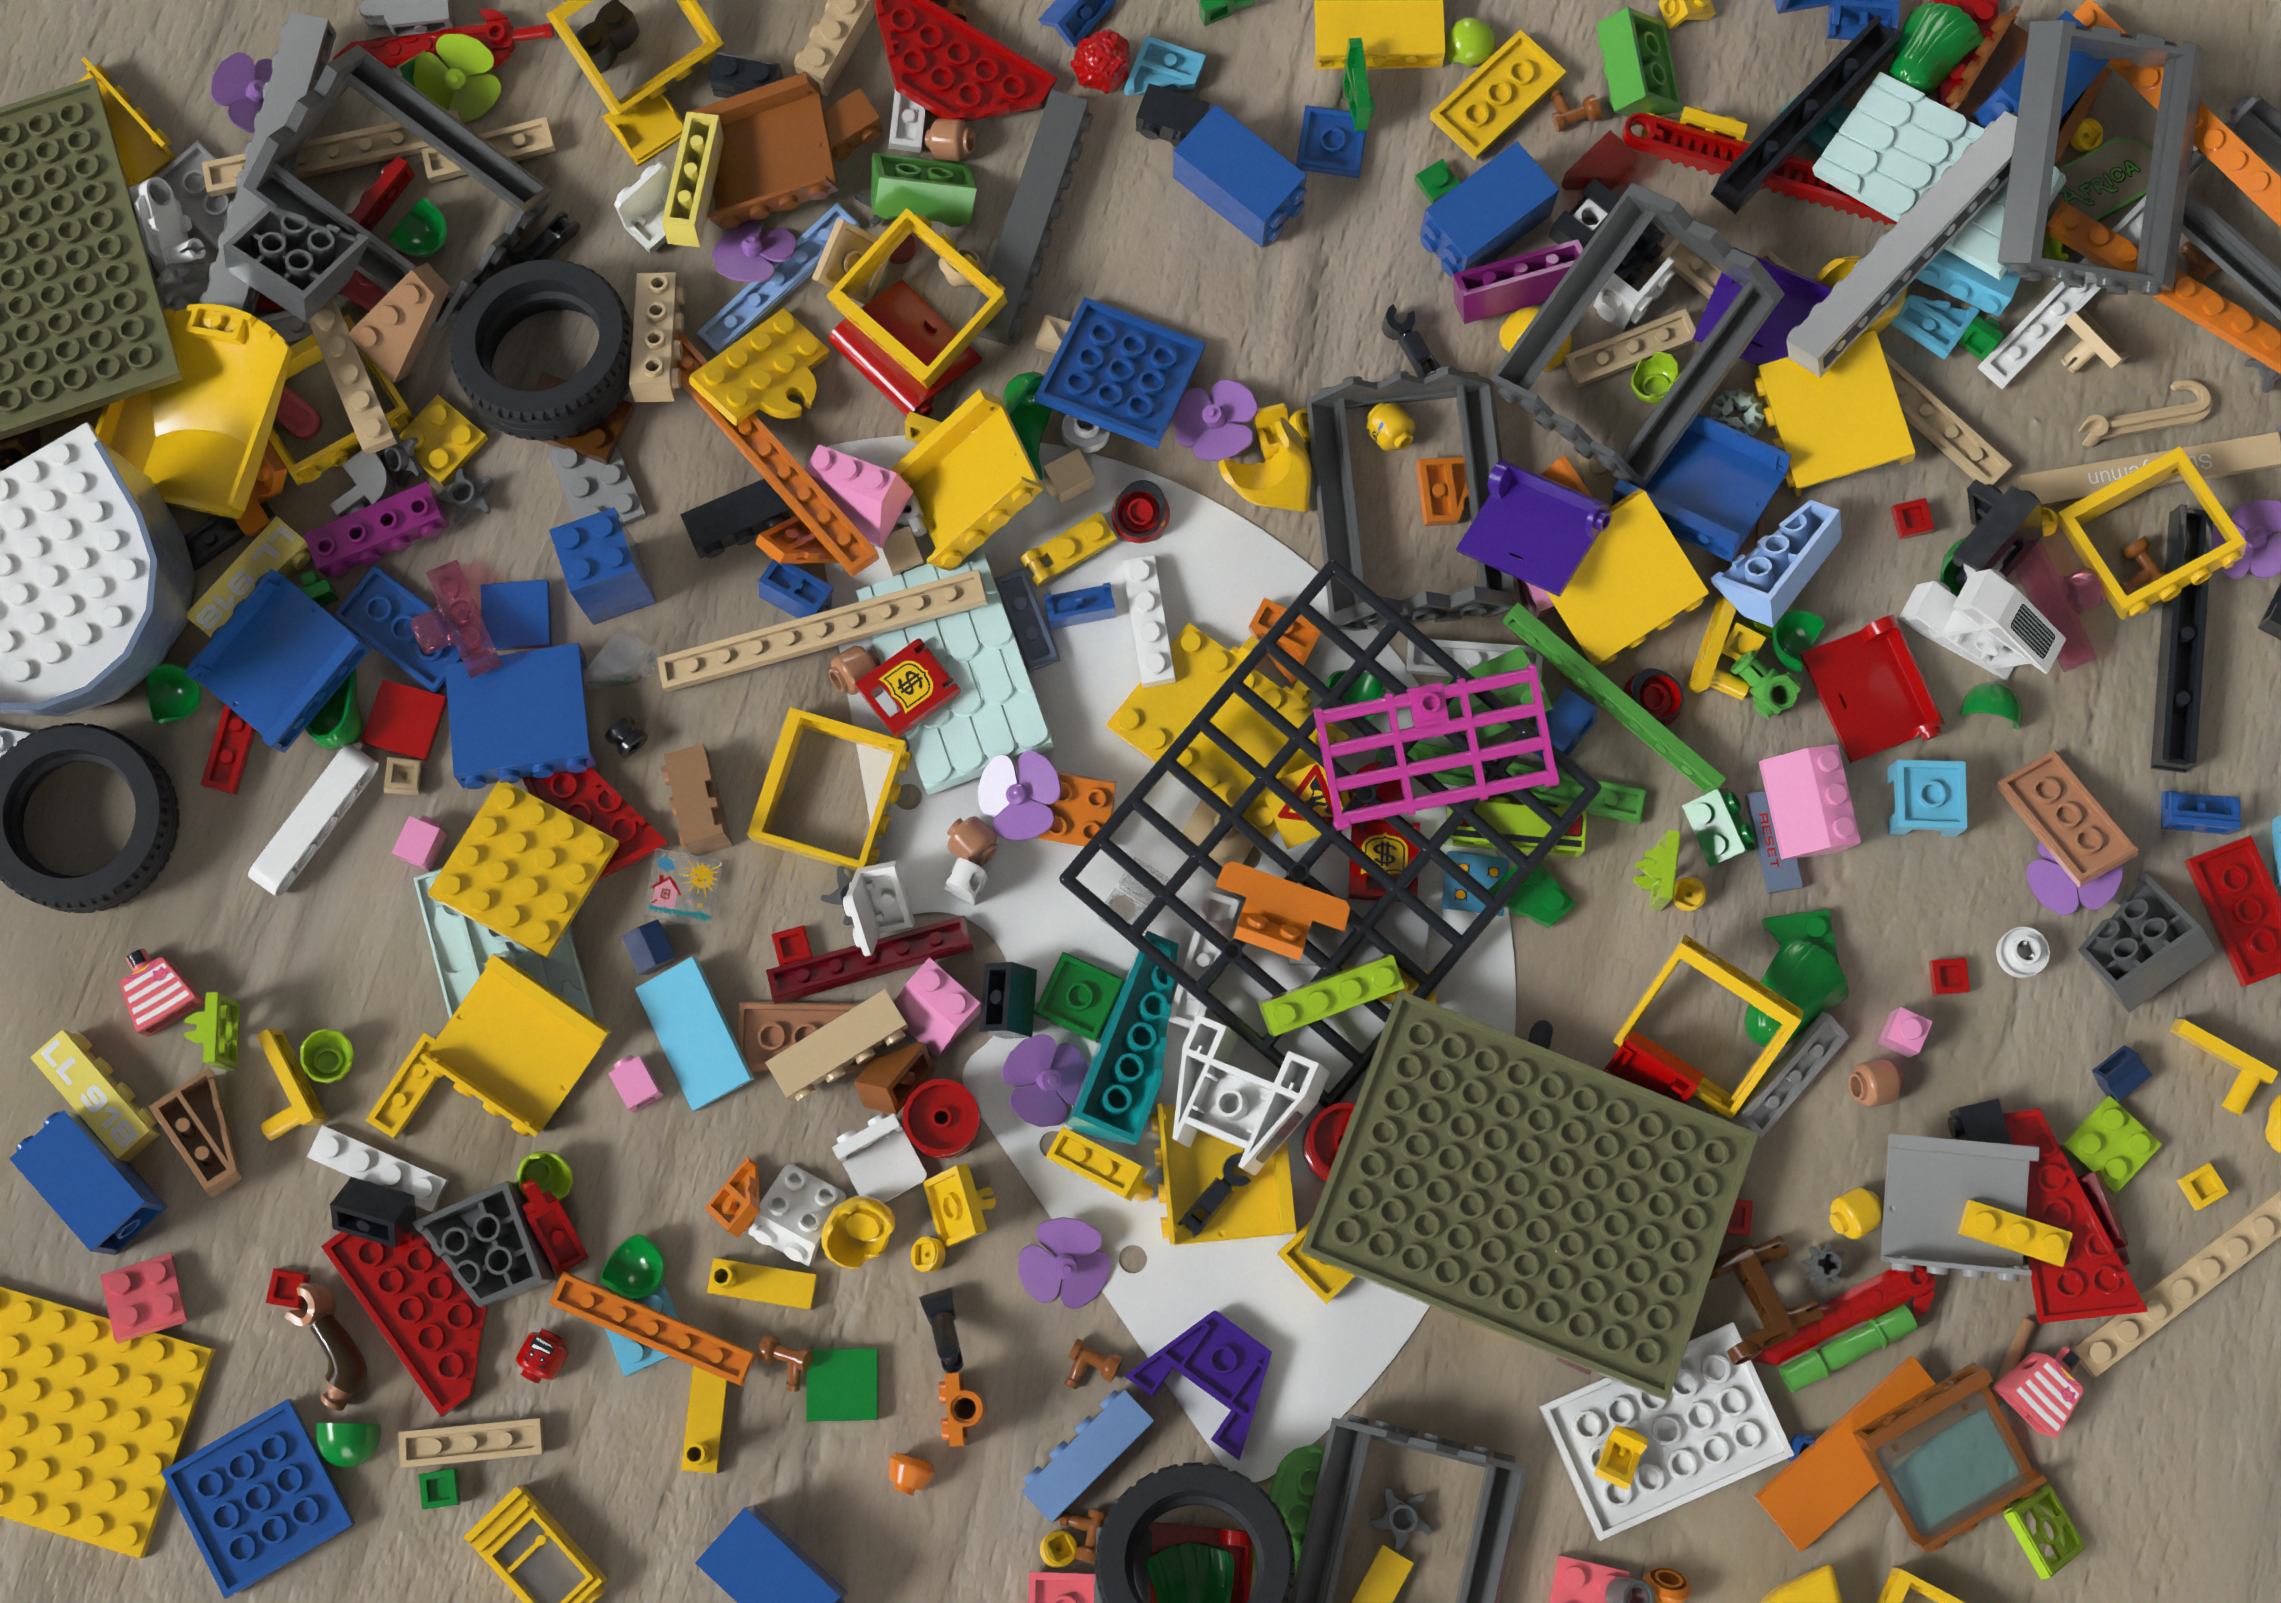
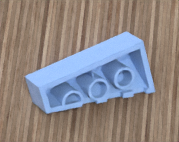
[1711,500,1842,627]

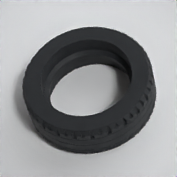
[450,259,633,441]
[0,723,180,913]
[1095,1462,1295,1603]

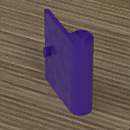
[1693,247,1833,366]
[1456,460,1612,597]

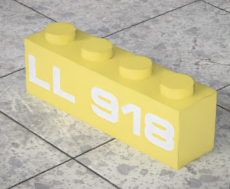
[662,112,724,247]
[187,516,311,638]
[30,1029,161,1162]

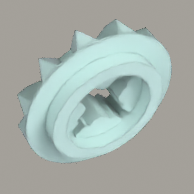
[1710,388,1764,436]

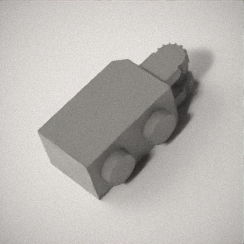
[358,0,456,37]

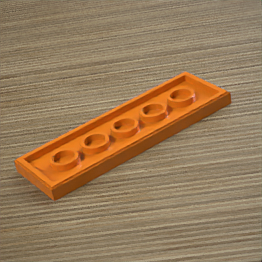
[1754,1356,1935,1553]

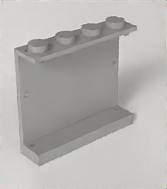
[1880,1134,2039,1281]

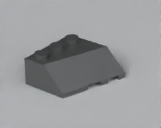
[223,205,370,323]
[2078,872,2216,1013]
[411,1181,556,1307]

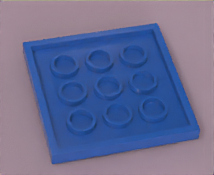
[1034,297,1206,449]
[161,1399,356,1599]

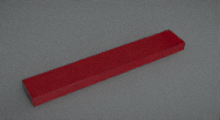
[766,915,974,1004]

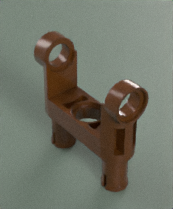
[1709,1235,1823,1366]

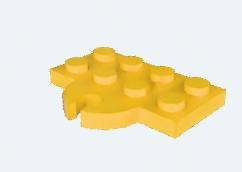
[688,308,830,426]

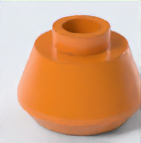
[889,1452,935,1496]
[1643,1567,1692,1603]

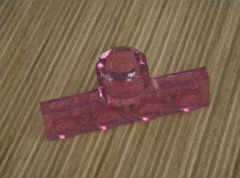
[2015,539,2106,672]
[410,560,502,678]

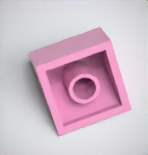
[894,957,982,1059]

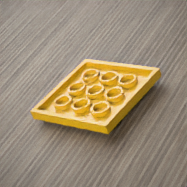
[427,780,619,960]

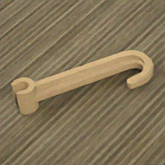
[2078,380,2212,447]

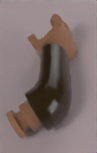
[284,1282,367,1411]

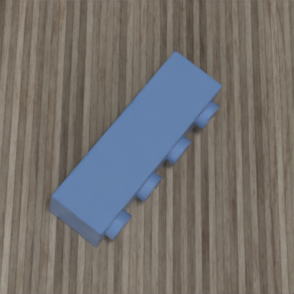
[1022,1390,1154,1523]

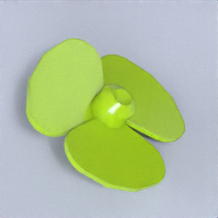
[413,34,501,123]

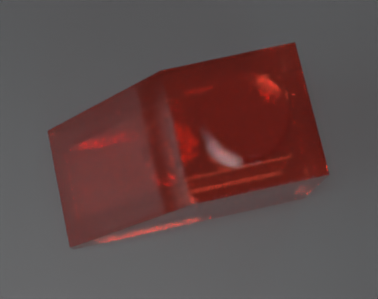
[1561,130,1639,190]

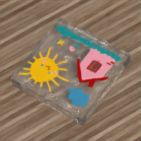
[642,848,723,929]

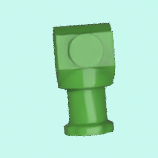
[1730,649,1801,719]

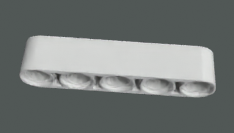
[248,744,379,897]

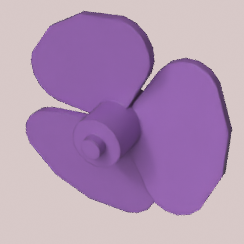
[210,52,273,134]
[712,221,797,282]
[1174,380,1258,461]
[2211,500,2281,579]
[978,750,1062,841]
[2026,841,2123,915]
[1001,1034,1088,1127]
[1018,1217,1111,1309]

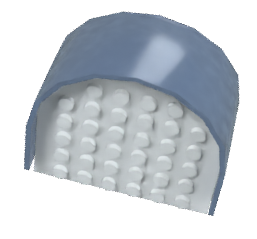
[0,422,196,717]

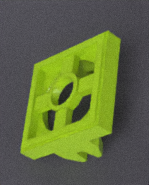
[1632,830,1681,911]
[184,992,240,1070]
[2003,1483,2086,1581]

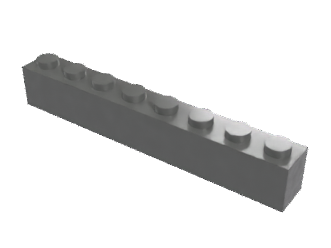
[972,89,1093,346]

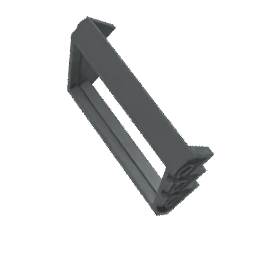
[1998,20,2206,296]
[243,45,552,331]
[2181,95,2281,320]
[1490,183,1785,489]
[1306,366,1520,631]
[1290,1414,1528,1603]

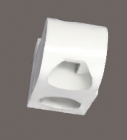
[944,858,988,906]

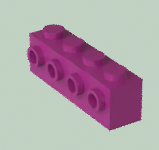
[1453,239,1583,324]
[303,481,450,578]

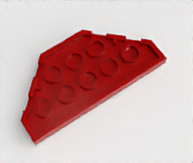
[874,0,1057,122]
[321,1232,488,1417]

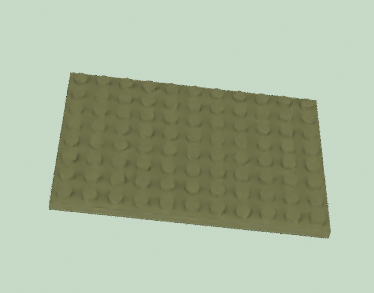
[0,77,184,440]
[1299,990,1759,1400]

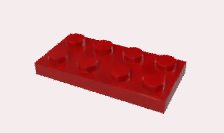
[2184,835,2281,988]

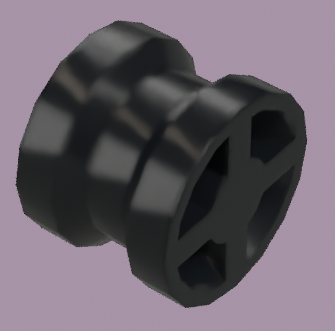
[605,715,648,758]

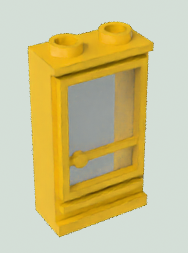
[463,1485,609,1603]

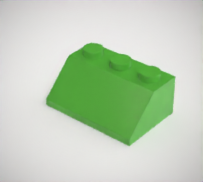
[1597,7,1683,117]
[871,153,977,227]
[1441,646,1553,751]

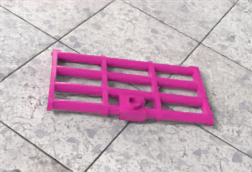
[1313,663,1559,831]

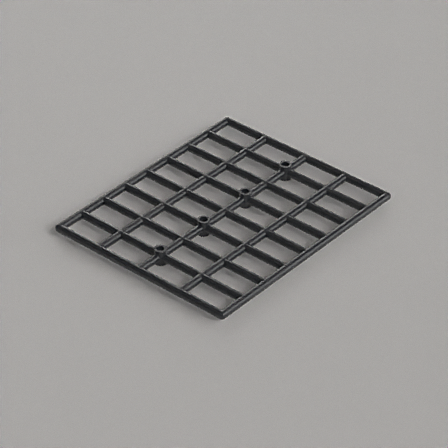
[1059,559,1601,1108]

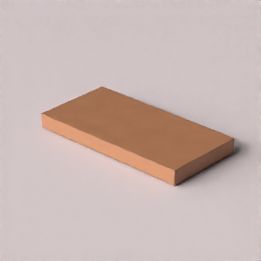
[1996,750,2139,888]
[737,1002,875,1074]

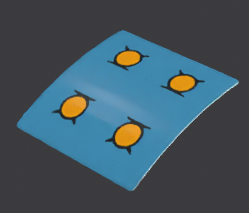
[1441,851,1509,916]

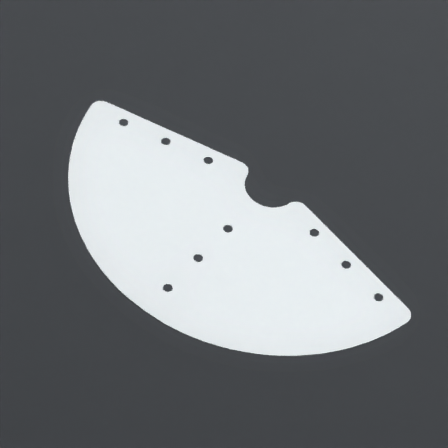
[824,435,1516,1482]

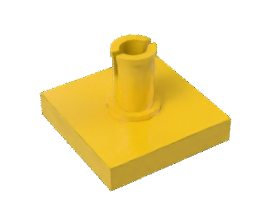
[923,1163,996,1248]

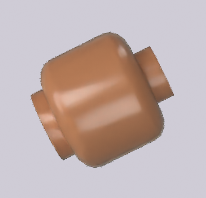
[925,118,976,162]
[828,645,880,695]
[947,816,999,867]
[1848,1060,1904,1107]

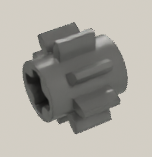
[1801,1243,1848,1287]

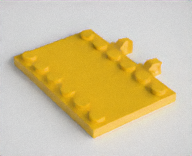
[1106,622,1350,840]

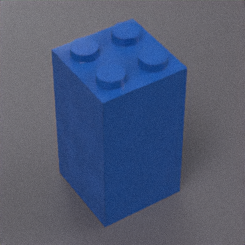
[1971,10,2110,129]
[1173,104,1307,248]
[1420,141,1559,277]
[549,507,656,625]
[9,1110,168,1255]
[695,1505,848,1603]

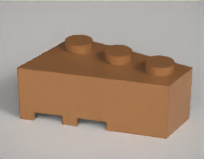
[348,262,450,384]
[661,744,733,857]
[148,1067,243,1198]

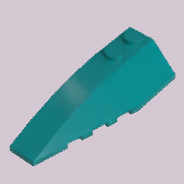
[1066,930,1179,1145]

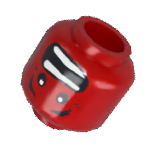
[516,1328,569,1384]

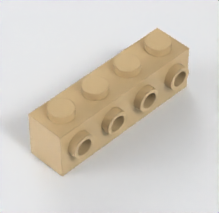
[794,0,875,96]
[629,272,686,402]
[765,989,909,1102]

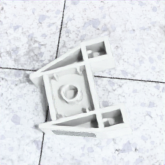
[1899,569,2066,680]
[1172,1014,1330,1175]

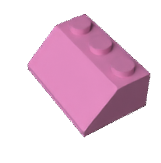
[805,445,914,548]
[1759,744,1861,860]

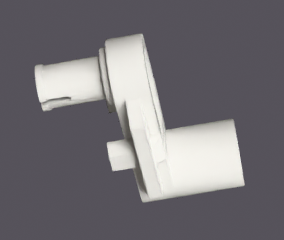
[129,177,206,277]

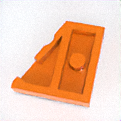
[1415,457,1468,526]
[755,515,839,564]
[1248,597,1322,686]
[704,1156,760,1238]

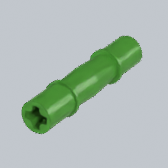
[1779,1304,1918,1393]

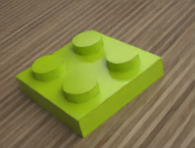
[2060,1095,2162,1195]

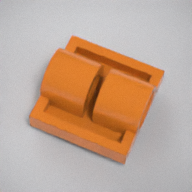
[1038,772,1117,847]
[939,1372,987,1447]

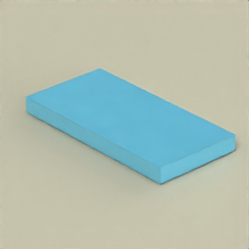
[635,956,754,1111]

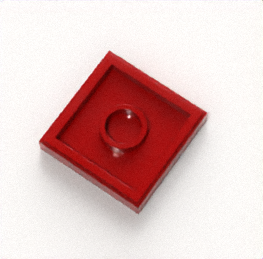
[361,679,448,762]

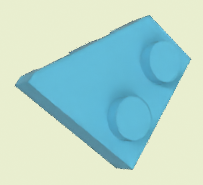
[1124,35,1206,96]
[1890,295,1980,360]

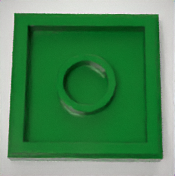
[1034,951,1125,1043]
[806,1348,878,1422]

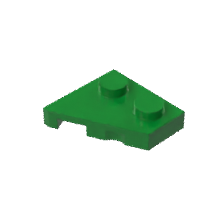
[1342,37,1375,131]
[1488,855,1576,928]
[1761,909,1839,964]

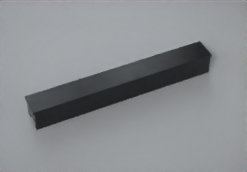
[1711,14,1903,215]
[2151,504,2213,773]

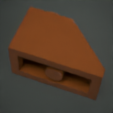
[854,1042,935,1114]

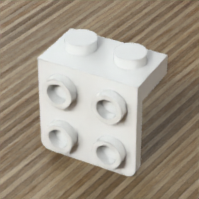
[614,161,672,255]
[1593,257,1675,330]
[843,861,915,957]
[832,1112,927,1203]
[748,1164,846,1266]

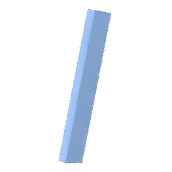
[696,203,861,356]

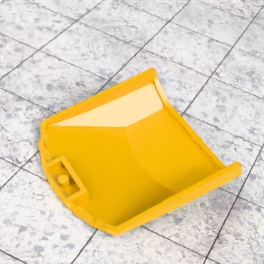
[95,304,293,519]

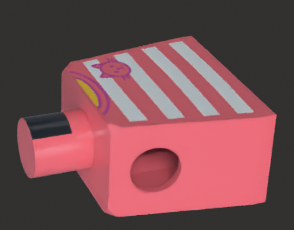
[120,949,205,1037]
[1992,1347,2083,1438]

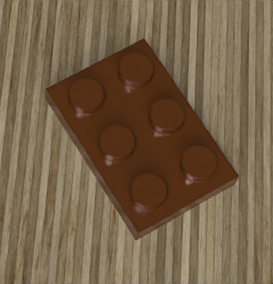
[534,372,635,465]

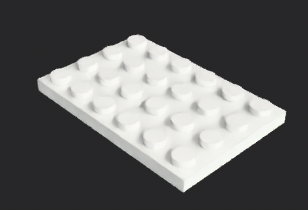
[1539,1322,1794,1541]

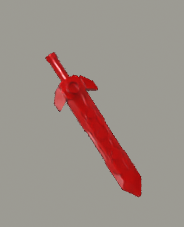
[332,8,555,69]
[1751,1254,1950,1365]

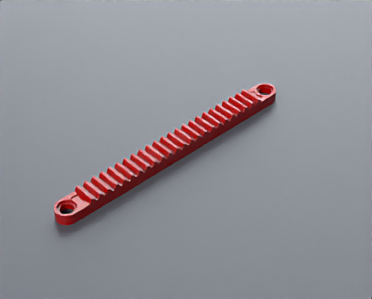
[1622,113,1897,226]

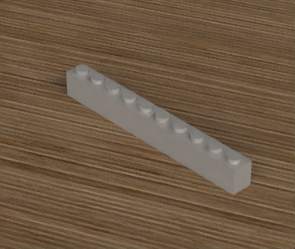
[200,11,337,315]
[1786,111,2017,378]

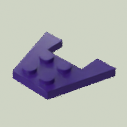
[1124,1310,1272,1461]

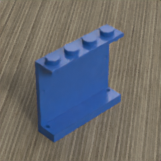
[1612,413,1791,563]
[184,568,372,753]
[445,643,597,790]

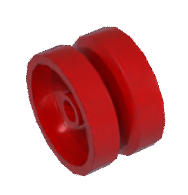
[903,1079,981,1159]
[1302,1102,1355,1182]

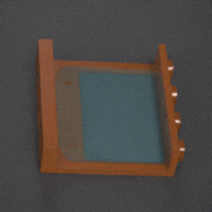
[1853,1362,2047,1553]

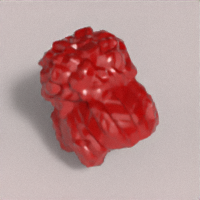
[1070,29,1130,94]

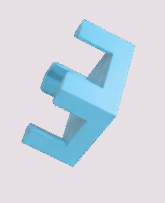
[1887,760,1967,837]

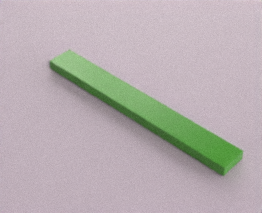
[1502,602,1726,794]
[1375,742,1647,825]

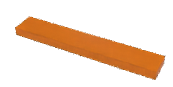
[548,1271,757,1386]

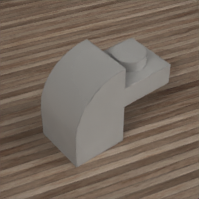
[330,451,395,518]

